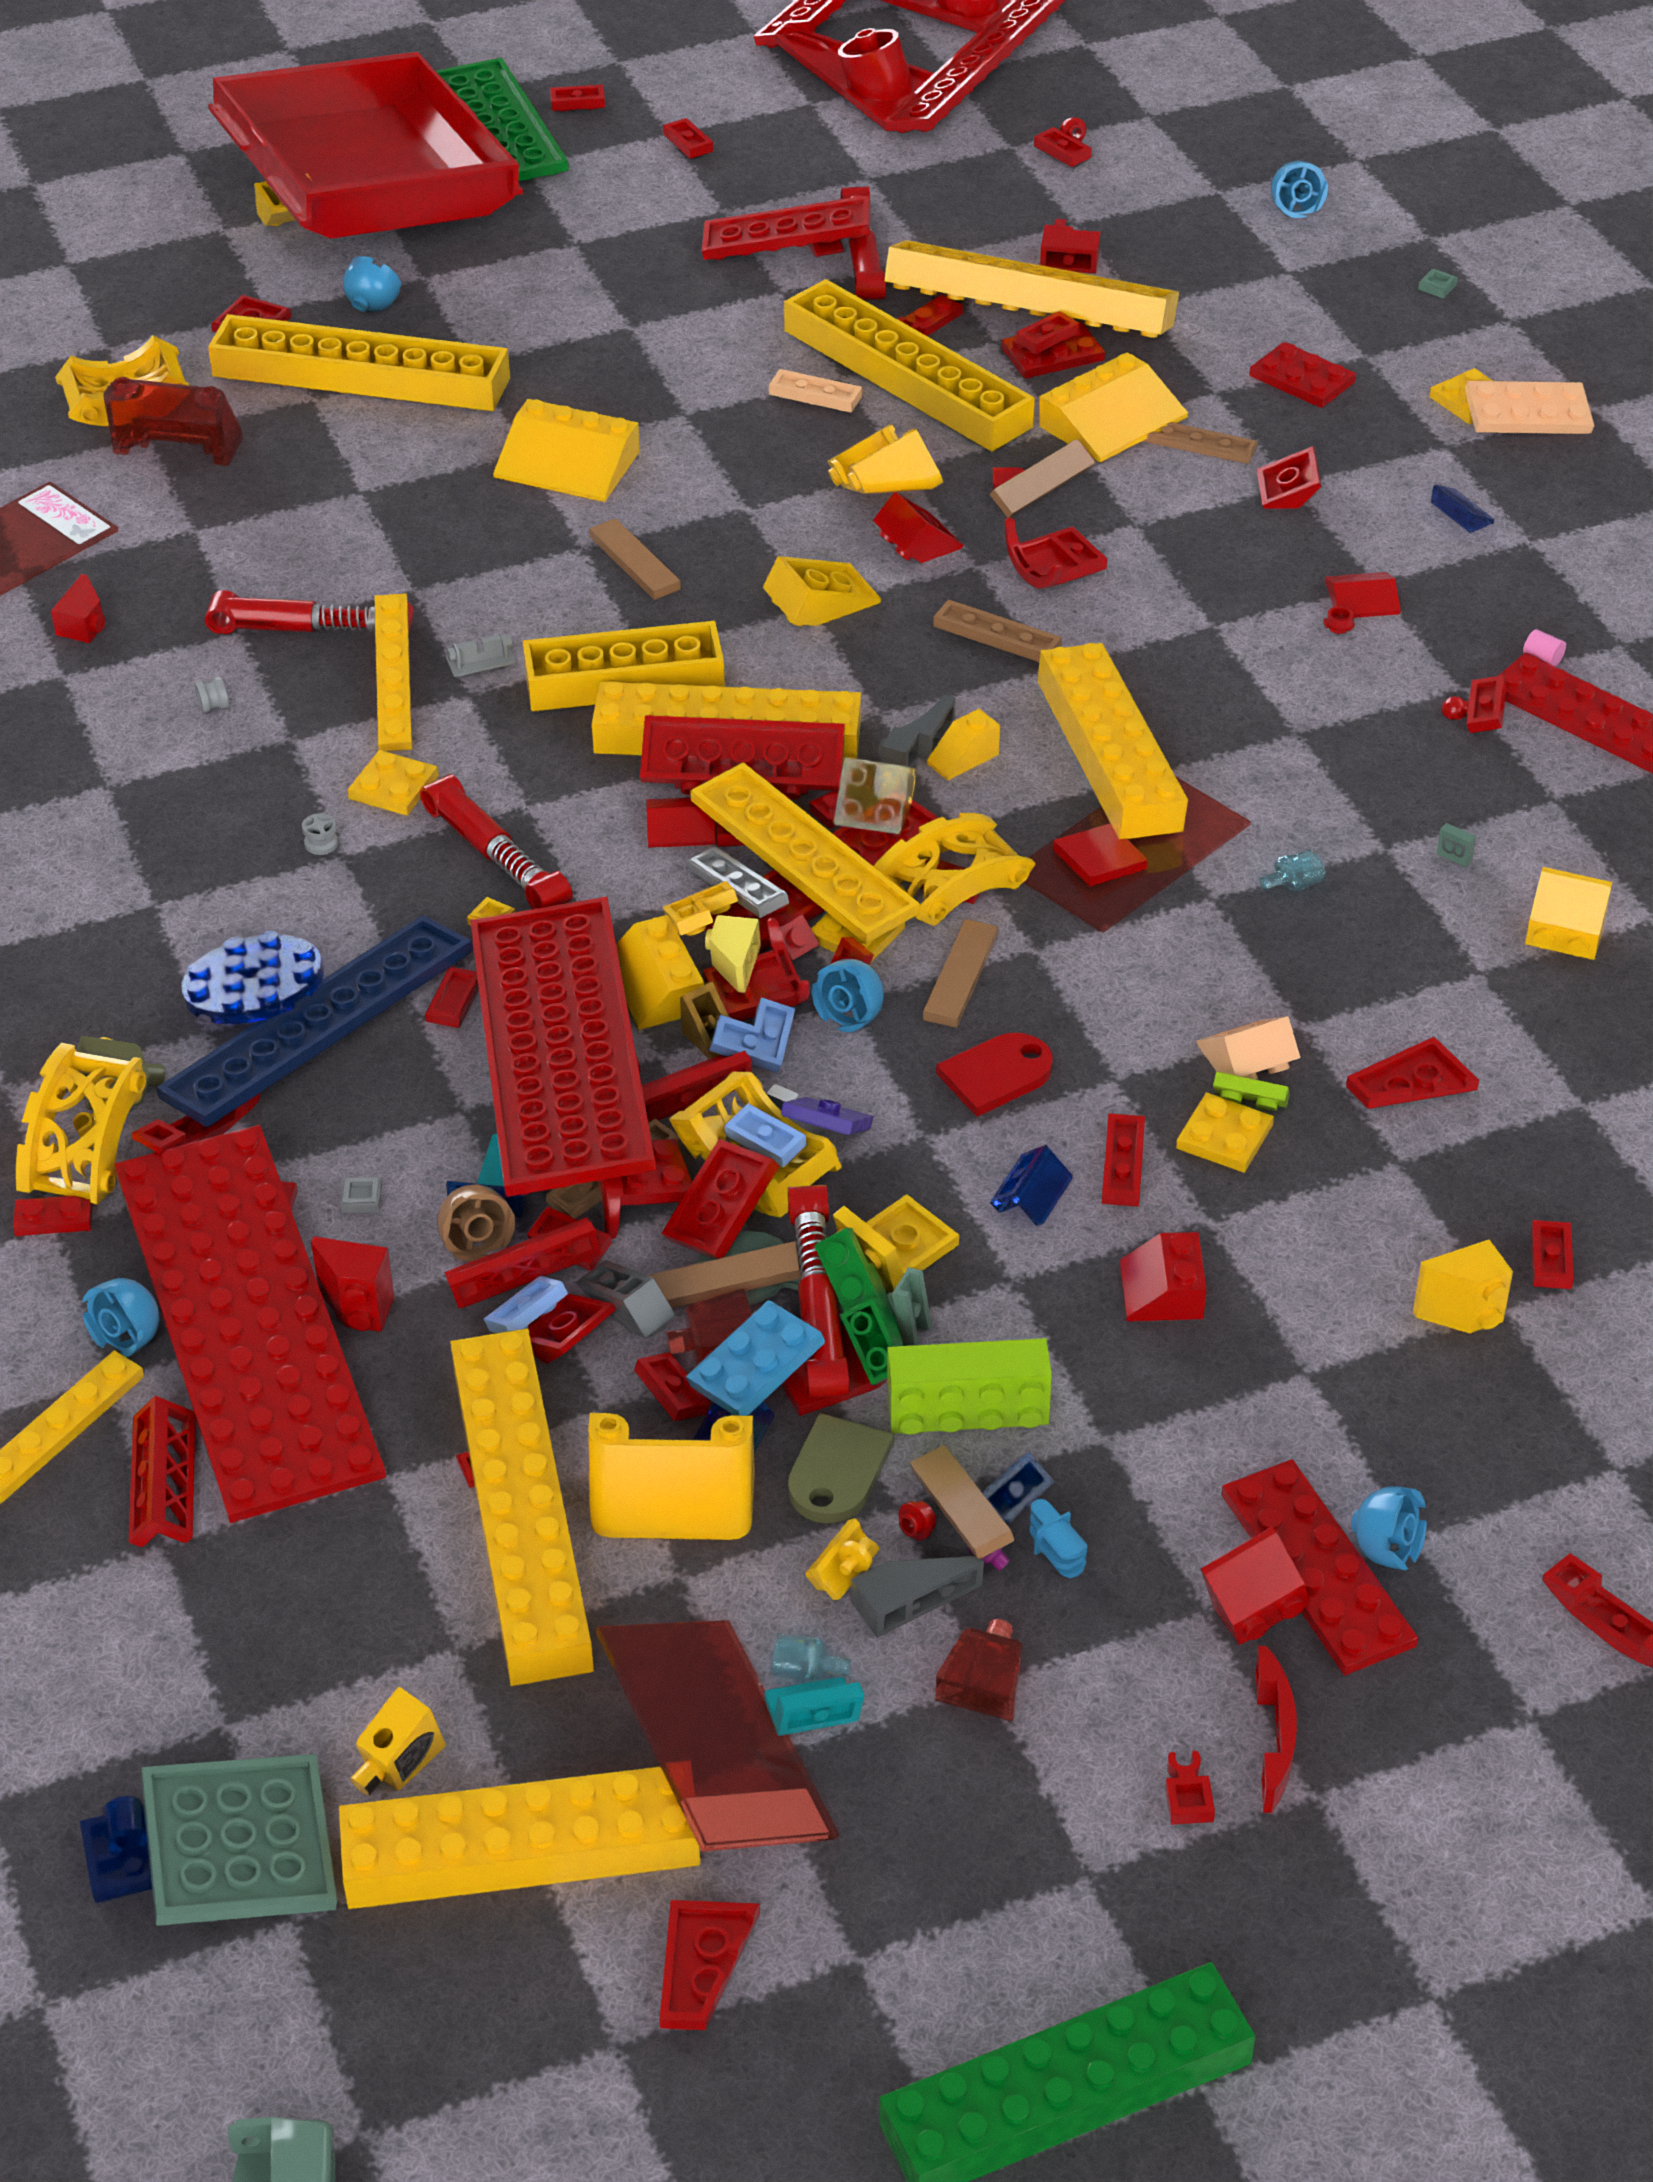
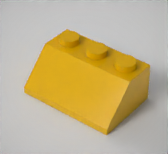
[616,915,704,1030]

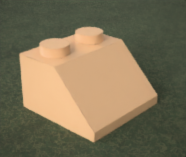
[1196,1016,1300,1080]

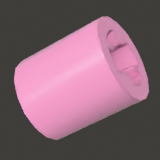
[1523,629,1566,666]

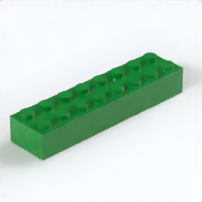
[879,1962,1256,2182]

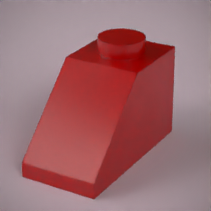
[51,574,105,643]

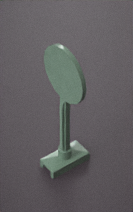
[696,1231,932,1346]

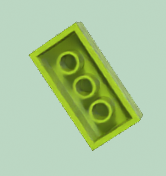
[887,1338,1052,1435]

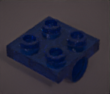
[79,1796,152,1903]

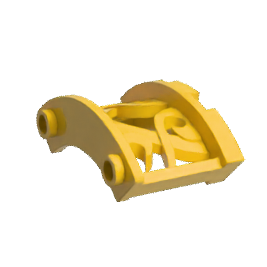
[55,335,190,426]
[873,813,1036,926]
[16,1043,146,1204]
[669,1071,842,1218]

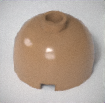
[437,1184,515,1262]

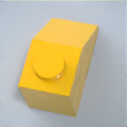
[927,708,1000,781]

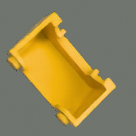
[827,424,943,494]
[588,1413,755,1540]

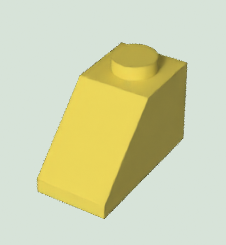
[705,915,761,993]

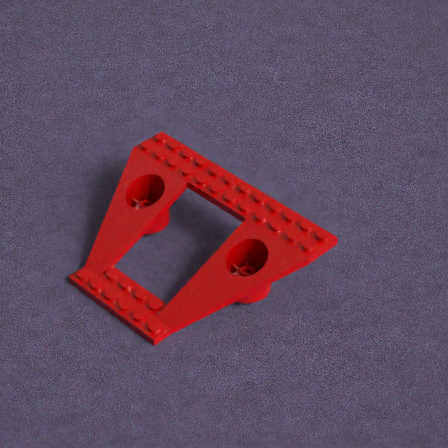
[753,0,1066,133]

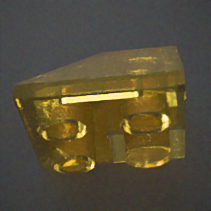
[833,757,917,835]

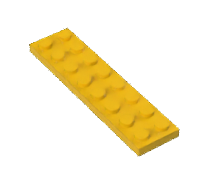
[691,762,920,944]

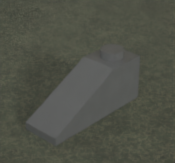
[576,1260,676,1338]
[851,1556,984,1638]

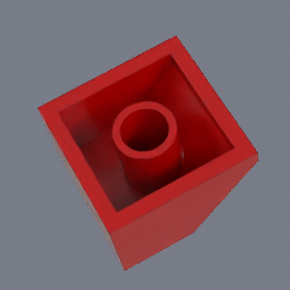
[872,492,964,563]
[1120,1232,1207,1321]
[311,1236,395,1332]
[1201,1527,1310,1645]

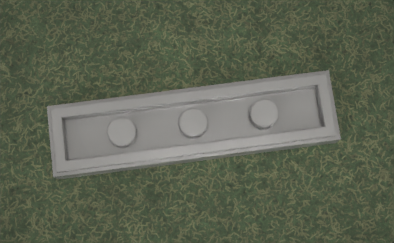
[688,847,789,918]

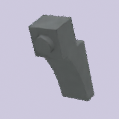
[878,694,955,777]

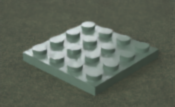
[141,1754,337,1926]

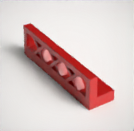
[642,1050,752,1123]
[444,1217,602,1309]
[128,1395,195,1547]

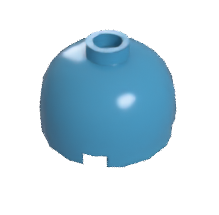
[1270,160,1328,218]
[343,256,402,312]
[811,959,885,1032]
[82,1278,160,1357]
[1352,1486,1427,1571]

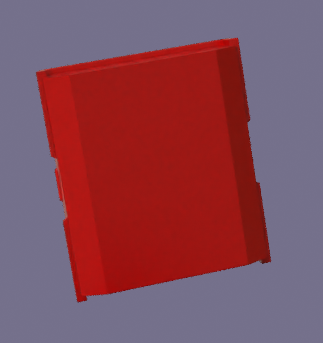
[208,52,523,239]

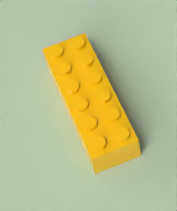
[522,621,725,712]

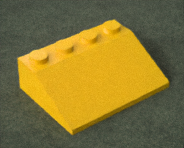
[1039,353,1188,463]
[493,399,640,502]

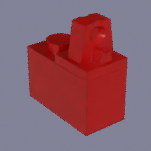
[1040,219,1101,274]

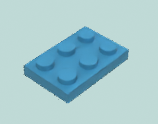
[686,1300,825,1416]

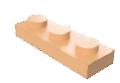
[769,369,862,413]

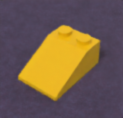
[763,556,882,627]

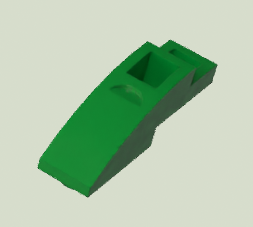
[814,1227,903,1386]

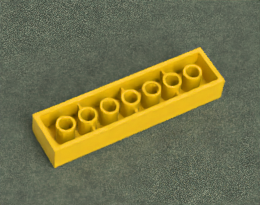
[1037,643,1188,839]
[592,681,861,764]
[339,1763,700,1909]

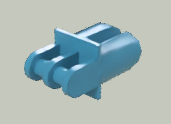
[1030,1499,1088,1579]

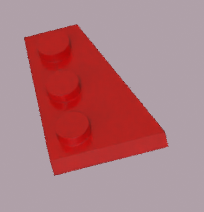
[1346,1037,1479,1109]
[659,1900,760,2030]

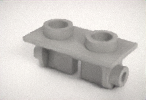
[446,633,516,677]

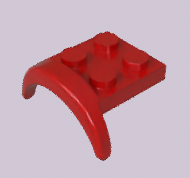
[1005,517,1108,589]
[703,918,810,1021]
[598,1139,692,1239]

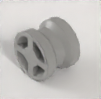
[194,676,229,714]
[302,813,338,855]

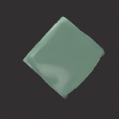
[228,2117,336,2182]

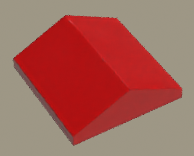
[1257,446,1322,509]
[1325,572,1401,618]
[646,797,716,848]
[528,1293,616,1364]

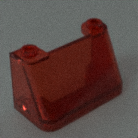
[103,377,243,466]

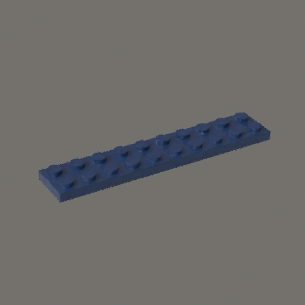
[157,915,473,1127]

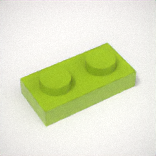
[1213,1071,1290,1111]

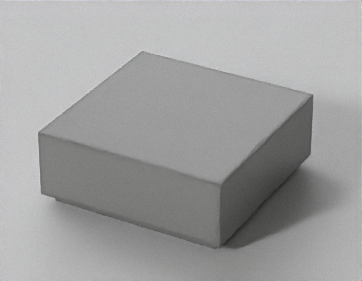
[341,1177,382,1213]

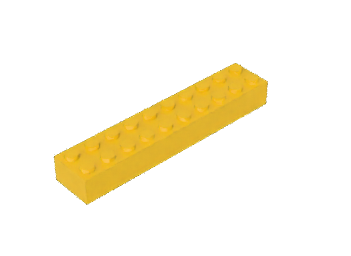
[884,240,1179,338]
[784,279,1035,452]
[208,314,510,411]
[450,1328,594,1686]

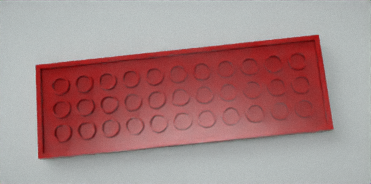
[470,896,657,1197]
[114,1125,386,1523]

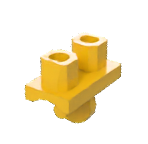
[805,1518,880,1600]

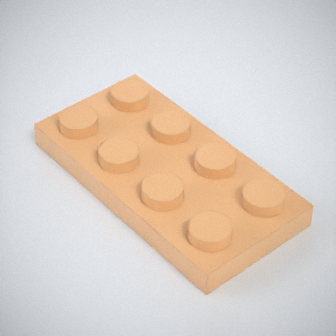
[1465,381,1594,434]

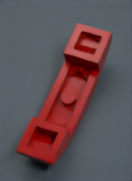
[132,1093,260,1154]
[1542,1553,1653,1668]
[1255,1646,1297,1813]

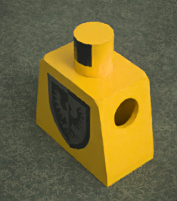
[350,1686,446,1796]

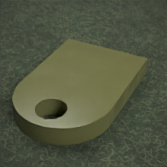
[788,1413,894,1523]

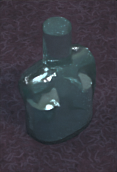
[1260,850,1326,892]
[771,1633,851,1684]

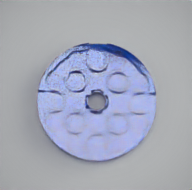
[181,931,324,1024]

